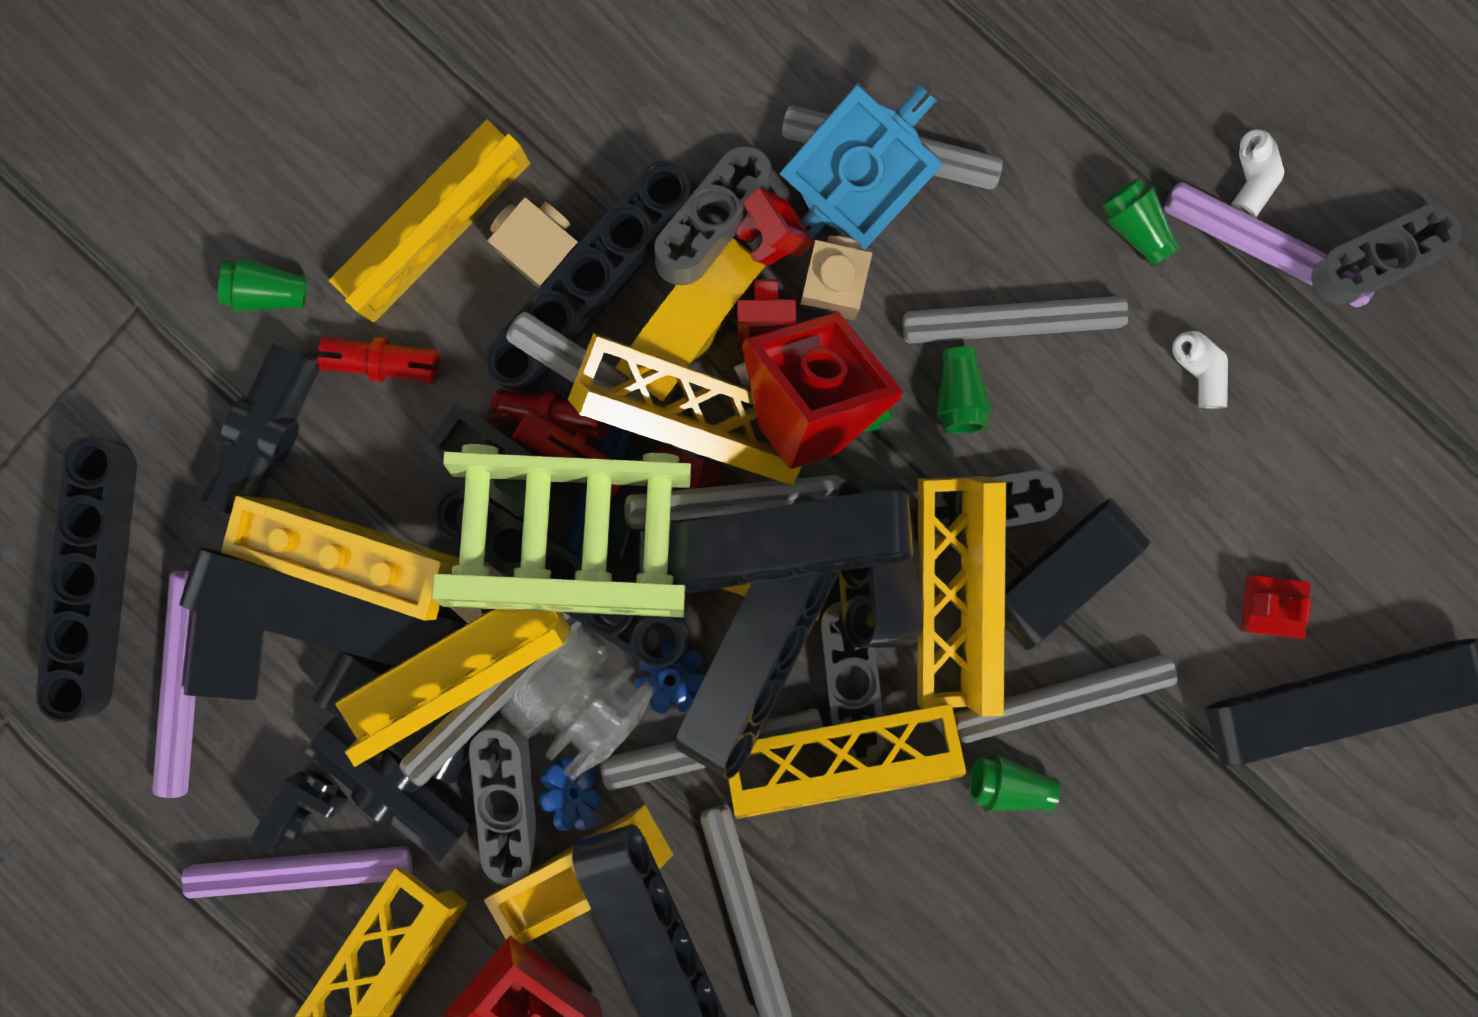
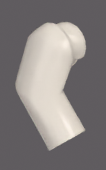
[1231,129,1284,218]
[1172,331,1228,409]

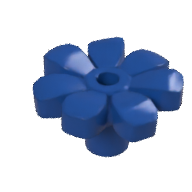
[635,641,706,714]
[538,757,600,831]

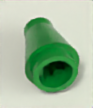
[1101,177,1180,266]
[218,256,307,313]
[936,347,993,434]
[969,754,1060,812]

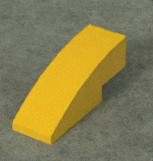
[615,238,766,402]
[484,805,674,944]

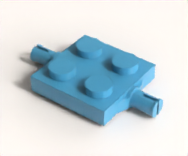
[780,83,943,250]

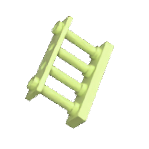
[432,444,691,617]

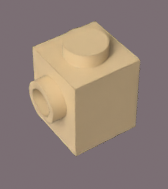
[487,197,579,288]
[800,236,872,320]

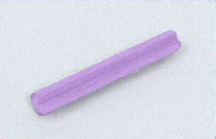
[1164,182,1374,307]
[152,570,196,798]
[182,846,413,899]

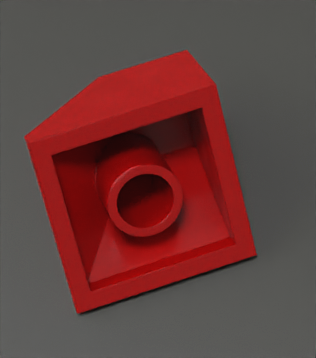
[742,312,904,470]

